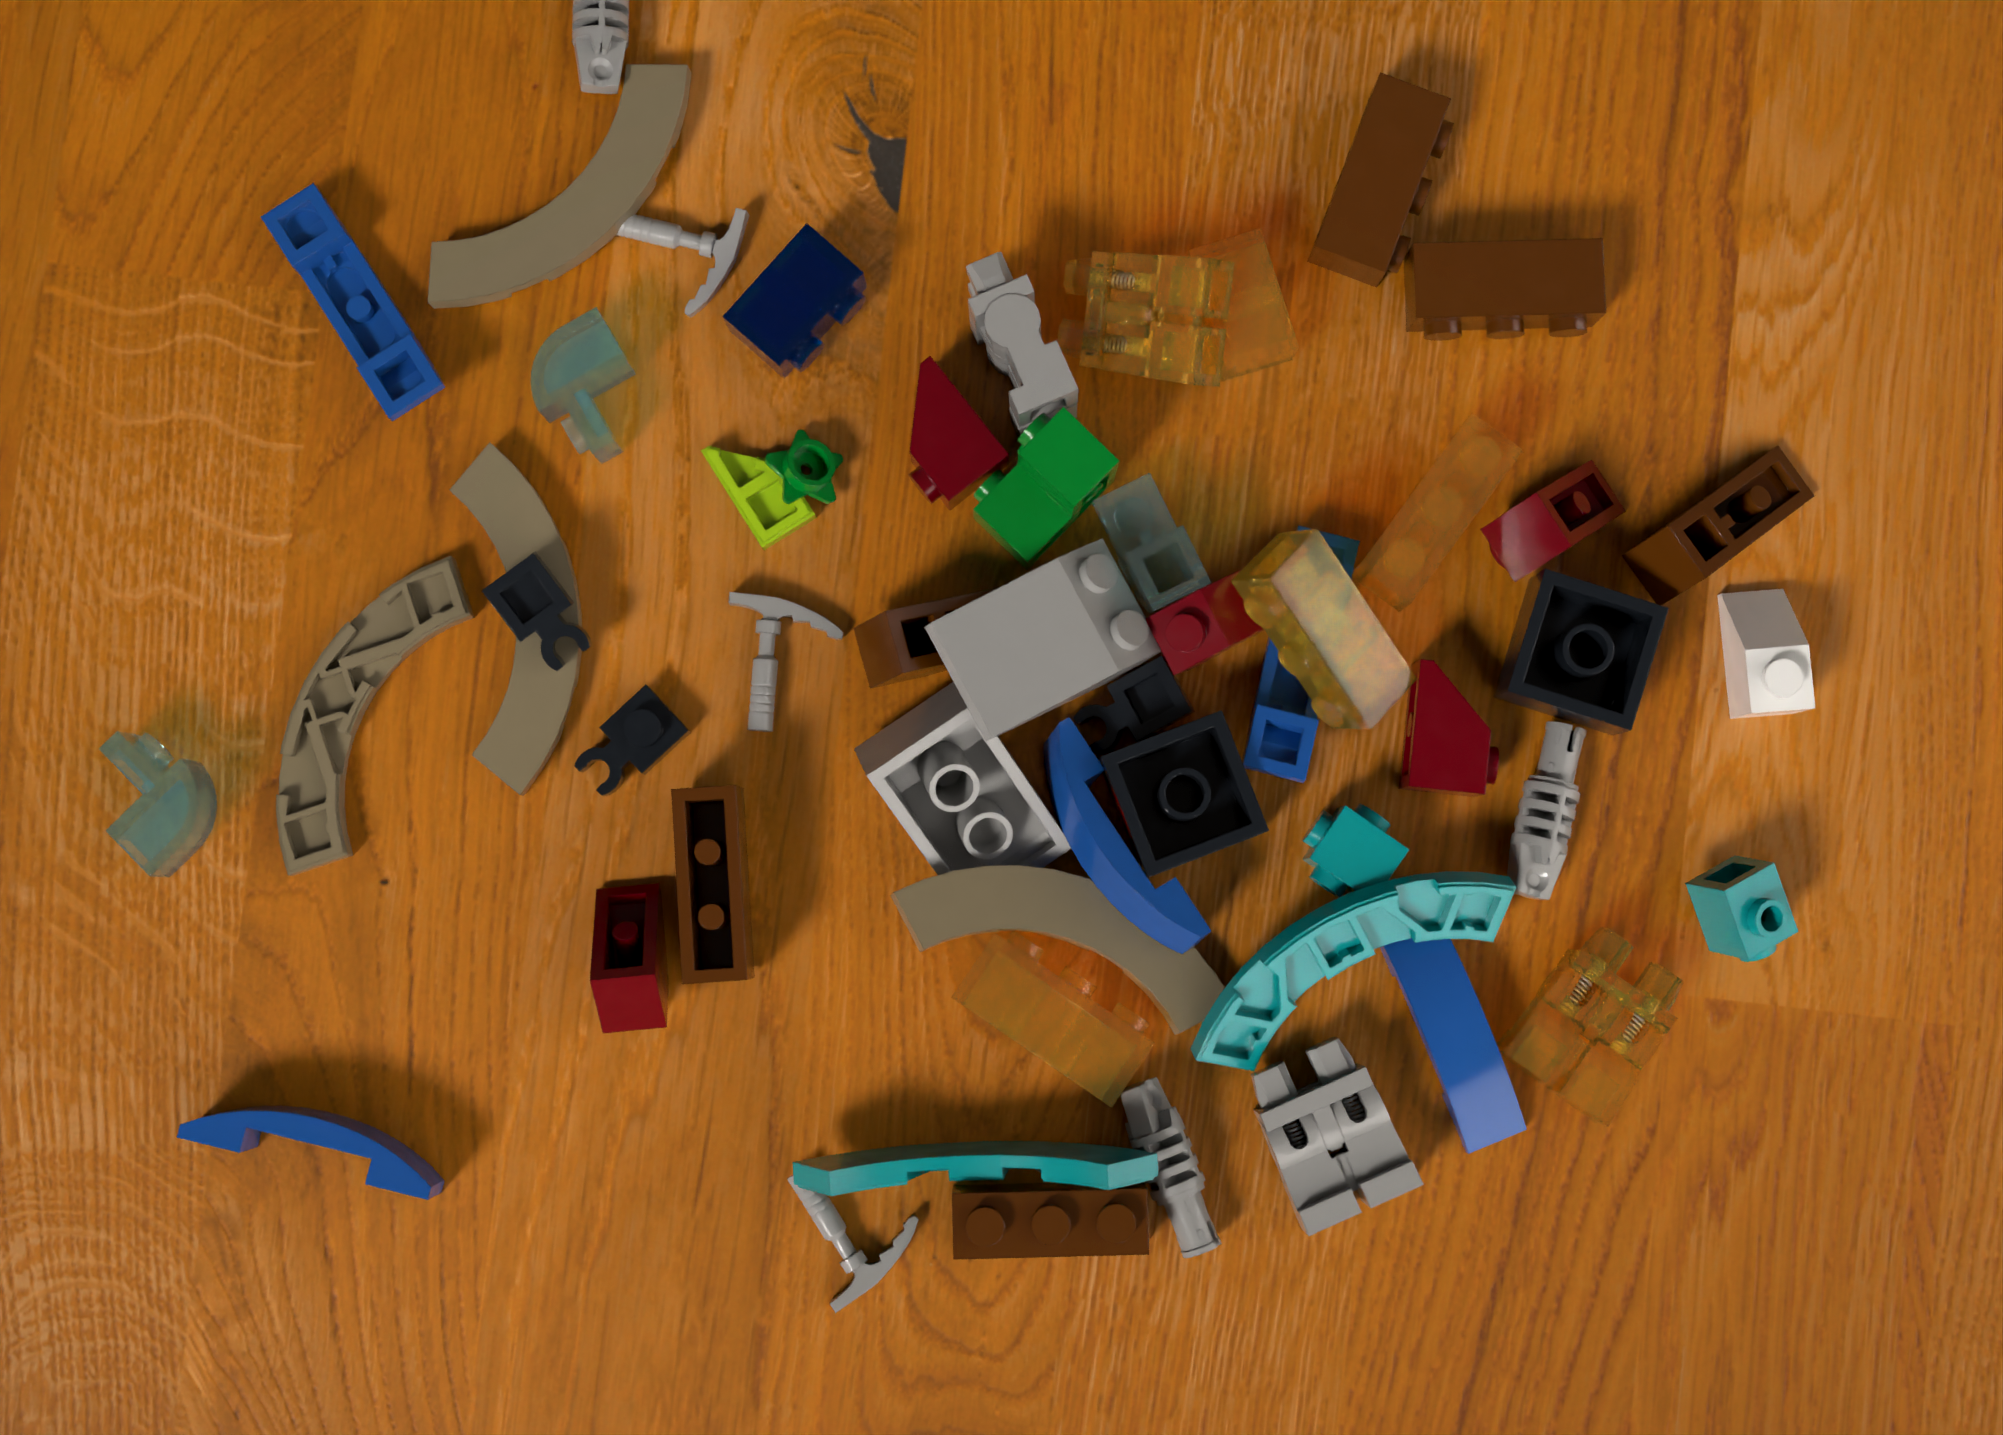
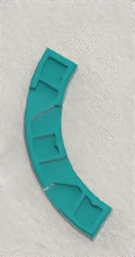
[1190,871,1516,1071]
[793,1141,1158,1196]

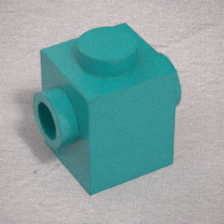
[1302,803,1409,898]
[1685,855,1799,962]

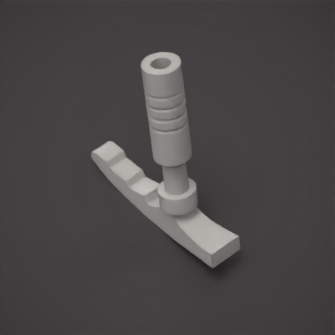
[616,208,749,318]
[729,592,844,732]
[787,1174,919,1313]

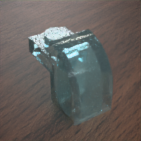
[531,307,636,464]
[1092,473,1211,614]
[99,731,217,877]

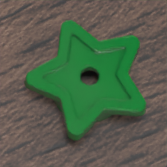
[765,429,843,504]

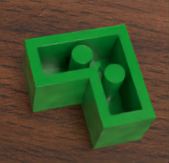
[973,407,1119,570]

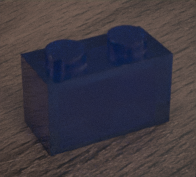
[722,223,867,379]

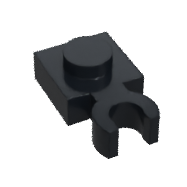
[482,552,592,671]
[1073,655,1195,753]
[574,685,691,796]

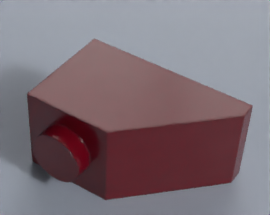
[908,356,1009,510]
[1480,460,1626,582]
[1145,556,1301,675]
[1399,659,1499,797]
[590,883,669,1033]

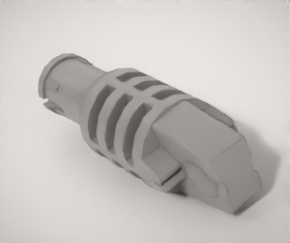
[572,0,629,94]
[1507,721,1587,900]
[1120,1077,1222,1258]

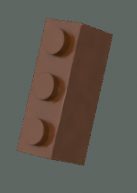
[1307,72,1454,288]
[1403,238,1606,341]
[671,785,755,984]
[952,1182,1149,1260]

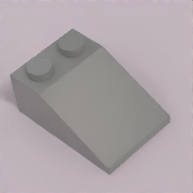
[924,538,1161,742]
[854,682,1071,875]

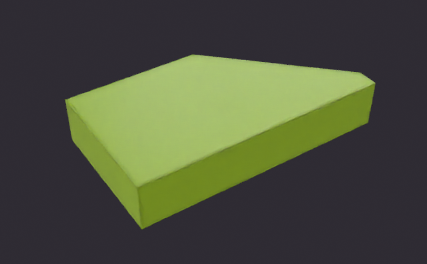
[701,446,817,550]

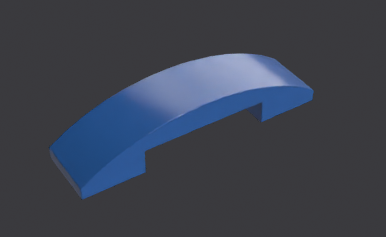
[261,183,445,422]
[1242,526,1360,783]
[1043,717,1211,954]
[1380,938,1527,1154]
[177,1106,445,1200]

